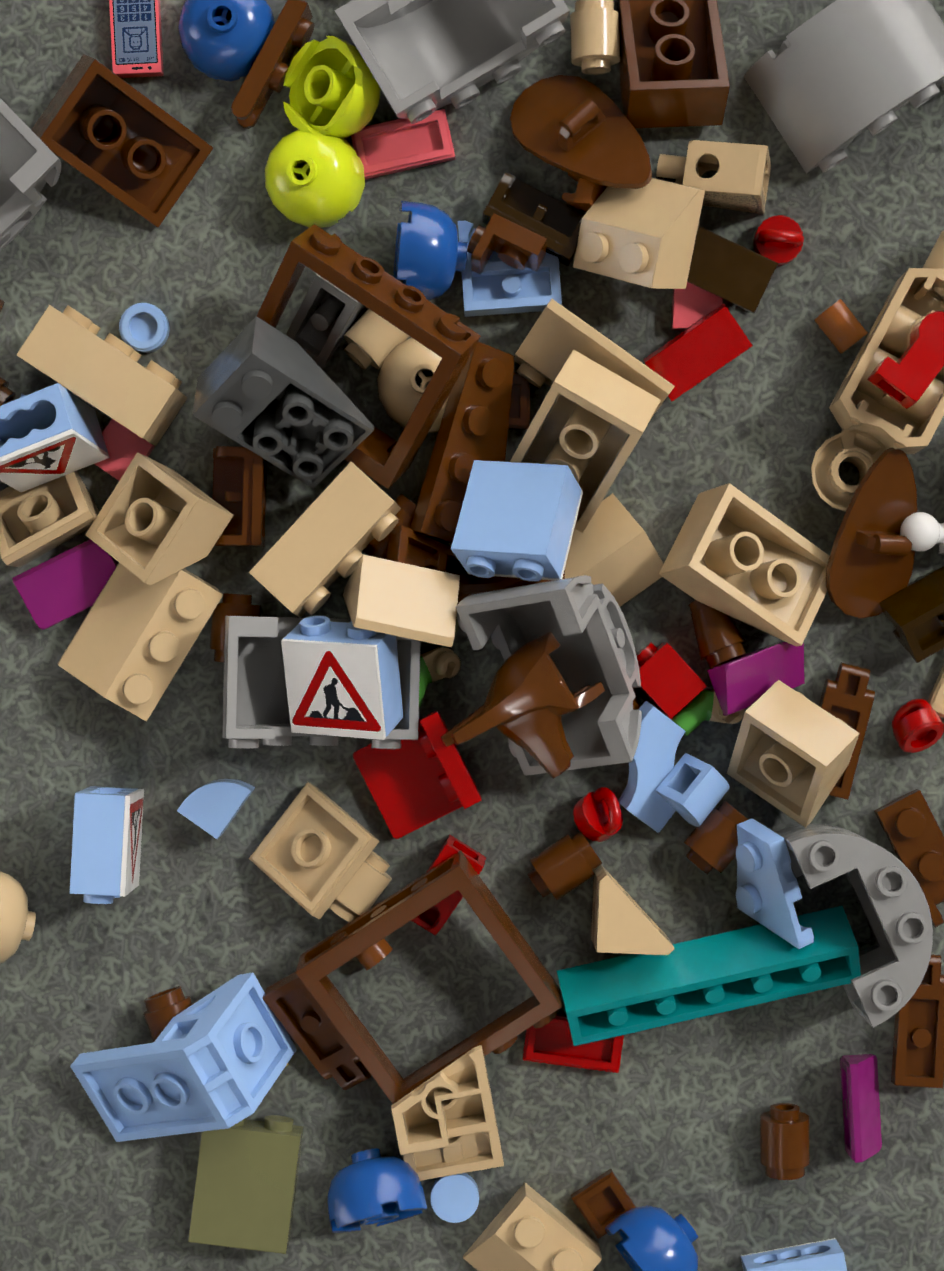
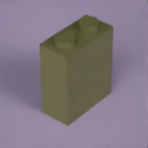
[188,1115,304,1254]

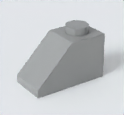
[286,274,366,369]

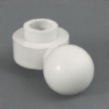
[900,512,944,554]

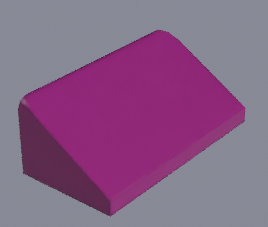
[12,539,118,630]
[707,640,805,716]
[840,1054,882,1163]

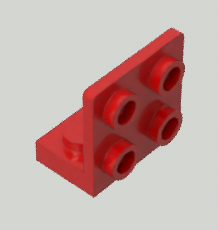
[353,710,482,839]

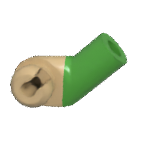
[419,647,461,707]
[671,690,745,737]

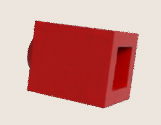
[636,642,707,719]

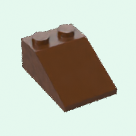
[616,0,730,128]
[32,54,213,228]

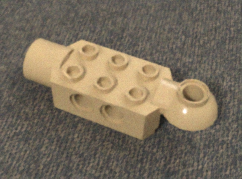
[811,230,944,512]

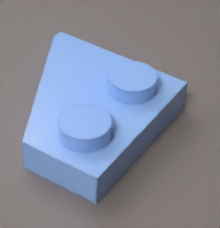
[458,220,562,317]
[736,818,814,949]

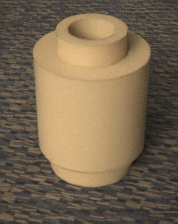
[570,0,620,75]
[343,309,410,370]
[329,851,392,923]

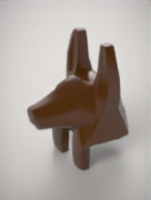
[441,632,605,778]

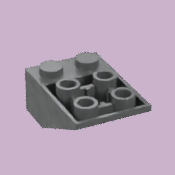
[192,316,374,489]

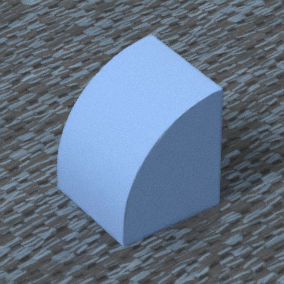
[655,753,730,827]
[177,779,255,839]

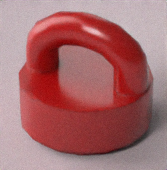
[753,215,804,266]
[892,699,944,753]
[573,787,623,842]

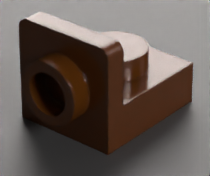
[467,213,547,275]

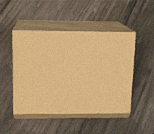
[0,471,100,567]
[565,493,664,607]
[343,554,460,647]
[591,865,675,955]

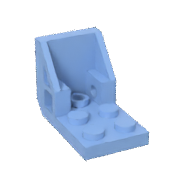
[70,972,297,1142]

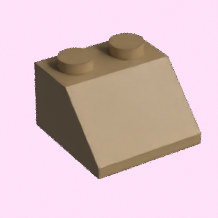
[573,178,705,289]
[85,452,233,585]
[727,680,860,828]
[463,1182,602,1271]

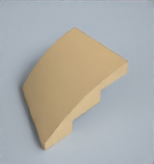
[391,1045,504,1181]

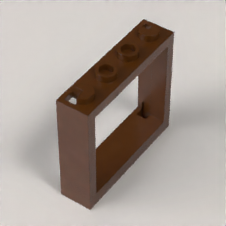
[257,224,481,489]
[295,850,561,1104]

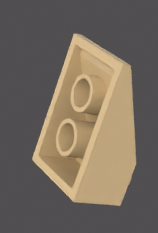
[659,483,830,647]

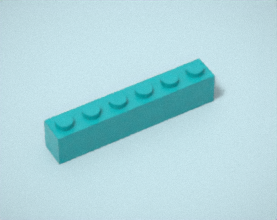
[557,906,861,1046]

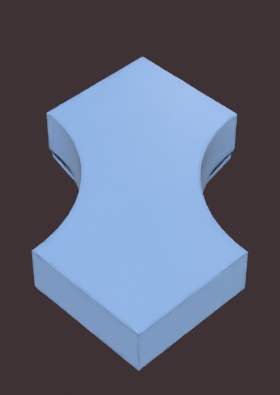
[619,701,686,833]

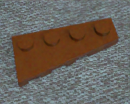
[410,342,515,543]

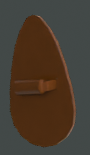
[510,75,652,189]
[826,448,917,618]

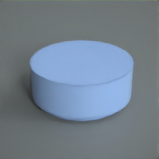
[119,303,170,353]
[431,1173,479,1223]

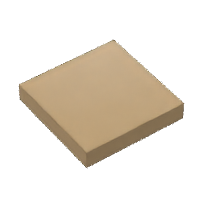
[249,782,380,919]

